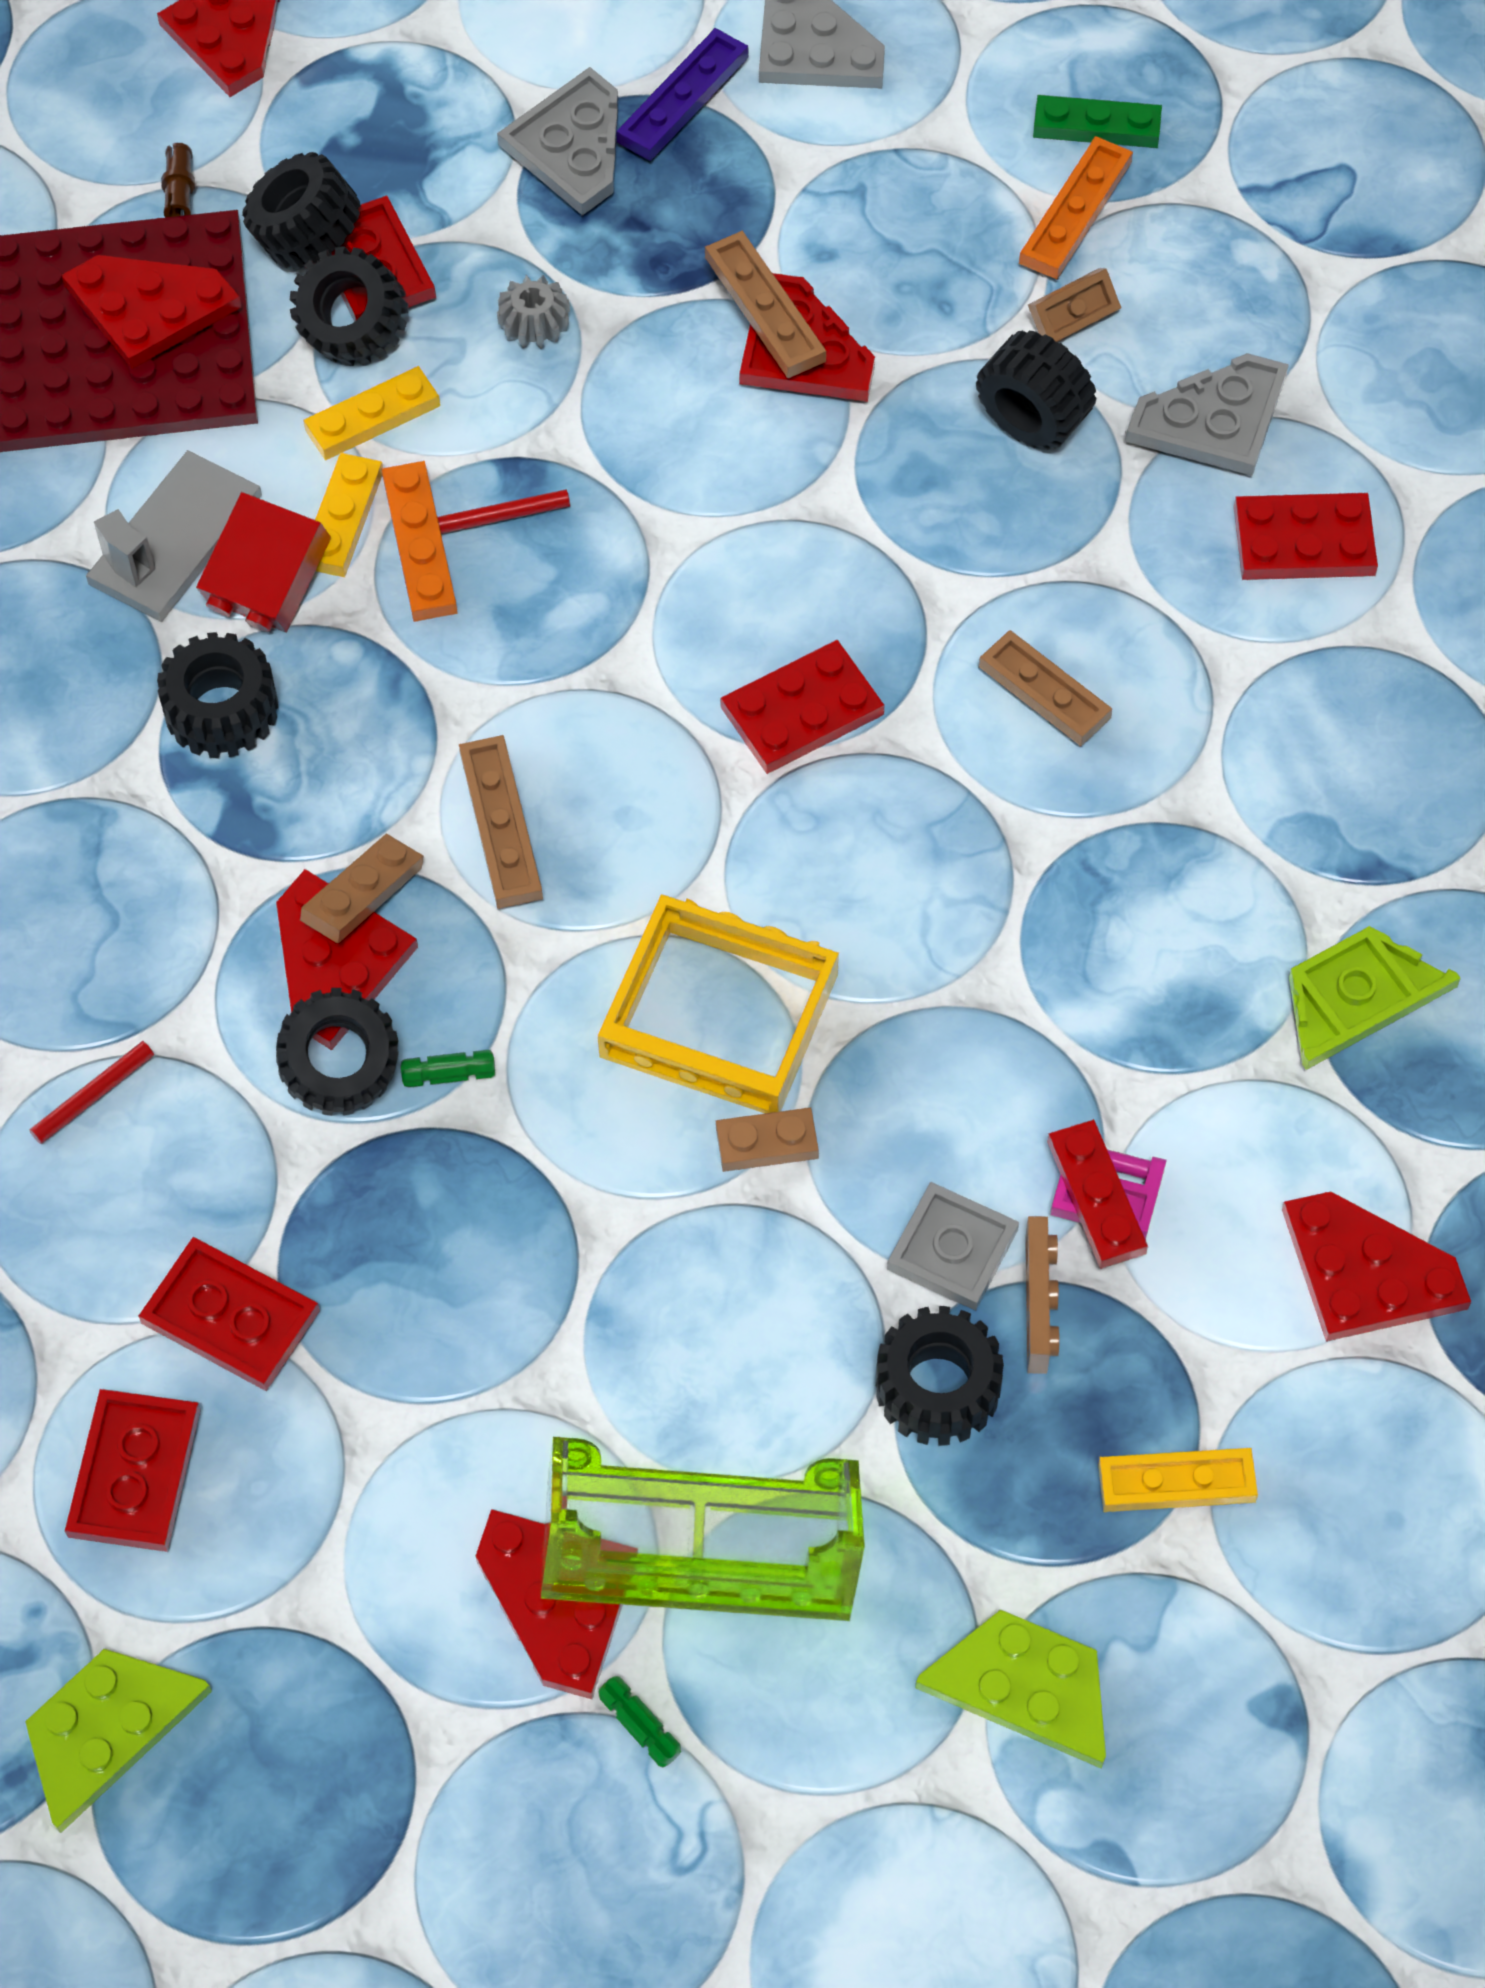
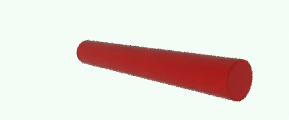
[437,489,570,534]
[29,1041,154,1144]

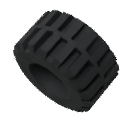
[242,152,360,269]
[289,246,408,366]
[976,330,1097,450]
[157,632,278,758]
[276,988,399,1116]
[875,1306,1004,1446]

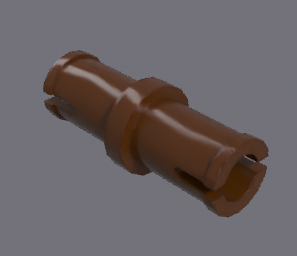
[161,143,195,217]

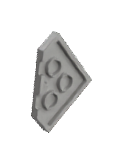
[759,0,885,89]
[497,67,618,215]
[1125,353,1289,476]

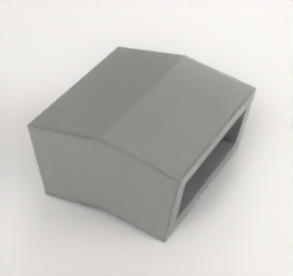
[94,509,155,587]

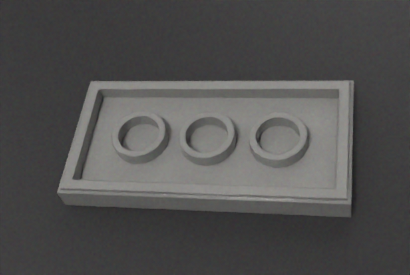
[86,450,262,622]

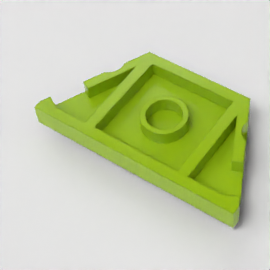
[1289,926,1461,1070]
[915,1610,1106,1769]
[25,1649,212,1833]

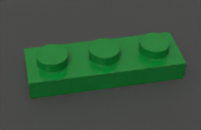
[1033,95,1162,148]

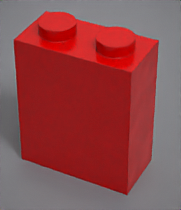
[196,492,331,633]

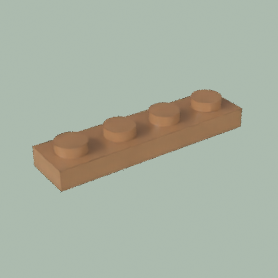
[705,230,826,378]
[459,735,543,909]

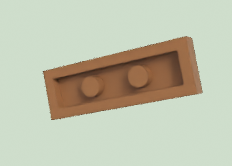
[979,630,1112,746]
[300,833,424,943]
[1025,1216,1059,1374]

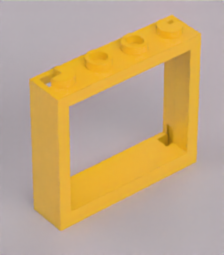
[597,894,839,1114]

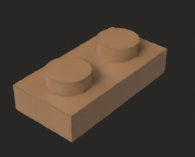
[1028,268,1121,342]
[715,1107,819,1172]

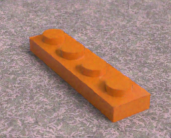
[1019,136,1133,280]
[381,461,458,622]

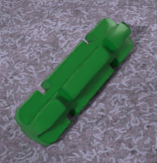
[400,1049,495,1087]
[598,1676,681,1768]

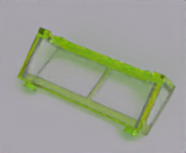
[541,1437,865,1621]

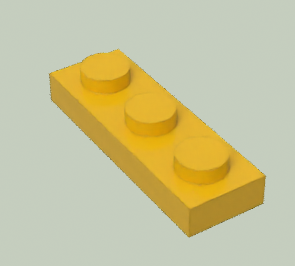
[303,366,440,461]
[315,453,383,577]
[1098,1448,1258,1512]

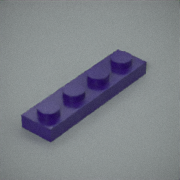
[616,28,749,161]

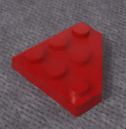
[157,0,280,97]
[61,255,242,369]
[739,273,875,402]
[276,869,418,1051]
[1282,1191,1471,1342]
[475,1509,638,1700]

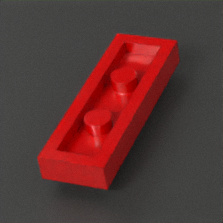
[1047,1119,1148,1269]

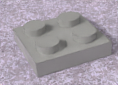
[887,1182,1019,1311]

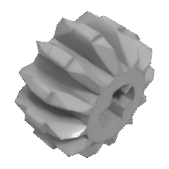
[497,275,570,349]

